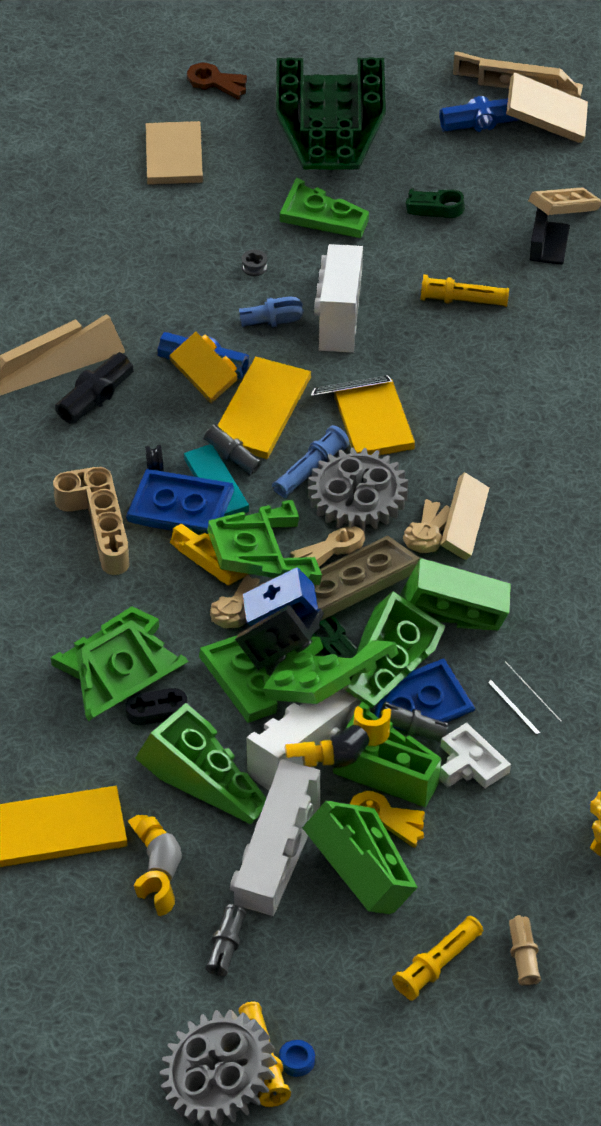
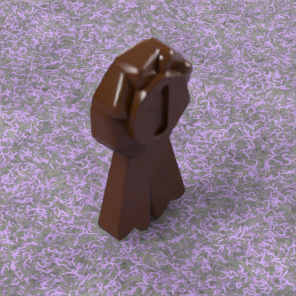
[187,62,247,100]

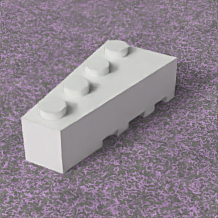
[314,244,363,353]
[246,687,362,790]
[230,759,320,916]

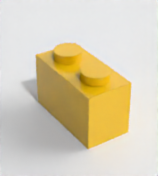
[169,331,237,403]

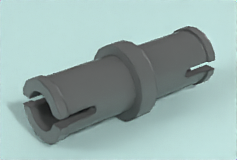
[204,424,262,476]
[379,701,448,743]
[206,904,246,976]

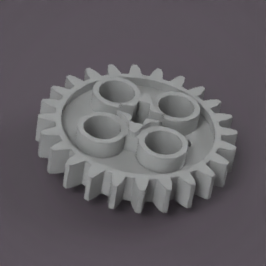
[308,448,408,531]
[160,1010,277,1126]

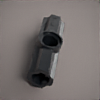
[55,352,134,424]

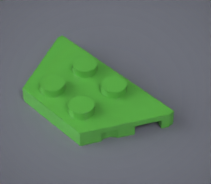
[76,620,189,722]

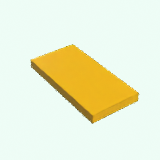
[218,356,311,459]
[0,785,128,867]

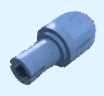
[239,297,304,327]

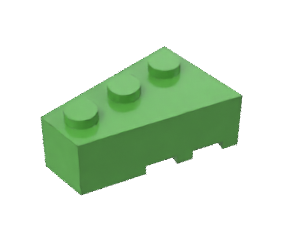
[400,558,511,630]
[302,800,418,914]

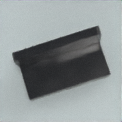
[529,207,570,265]

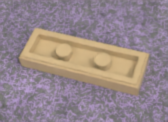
[528,188,601,215]
[440,472,490,560]

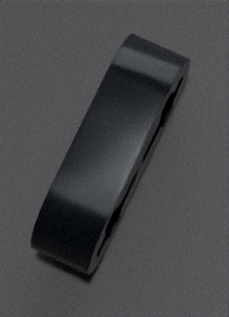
[126,688,188,725]

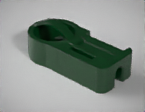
[406,188,465,218]
[312,616,358,658]

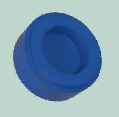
[279,1040,315,1077]

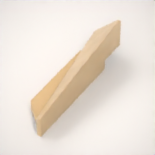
[453,52,583,98]
[0,314,125,396]

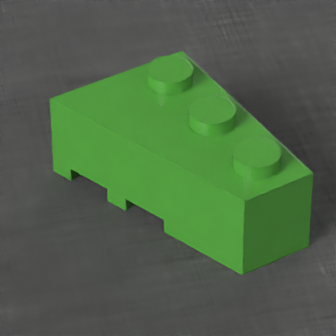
[333,701,441,808]

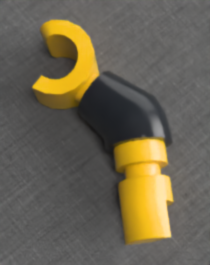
[284,706,391,768]

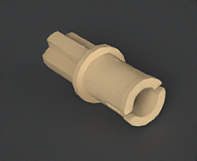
[509,915,541,985]

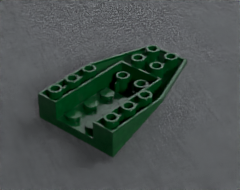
[276,57,386,170]

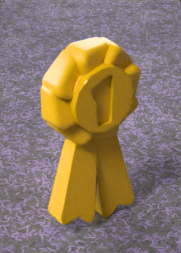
[350,791,425,848]

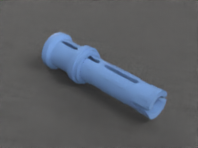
[272,425,350,498]

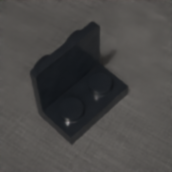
[235,605,324,670]

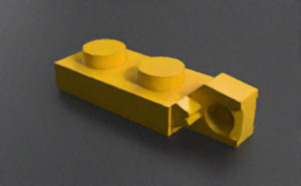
[170,524,249,585]

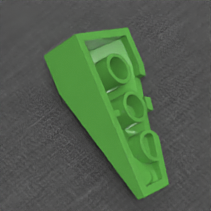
[345,591,446,708]
[135,703,266,824]

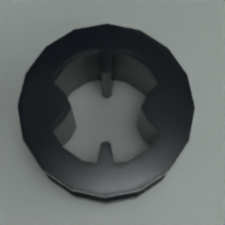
[145,445,164,472]

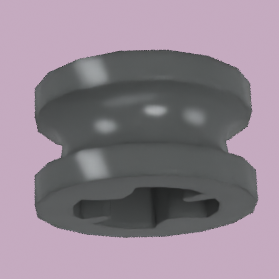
[241,249,267,276]

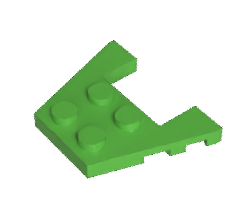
[207,500,322,585]
[263,636,399,704]

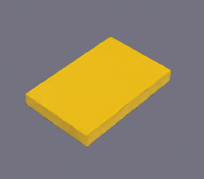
[334,379,415,455]

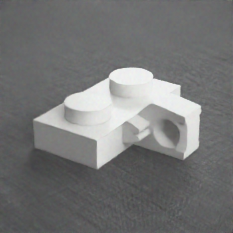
[439,723,511,788]

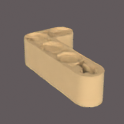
[53,467,129,575]

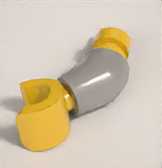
[128,815,182,916]

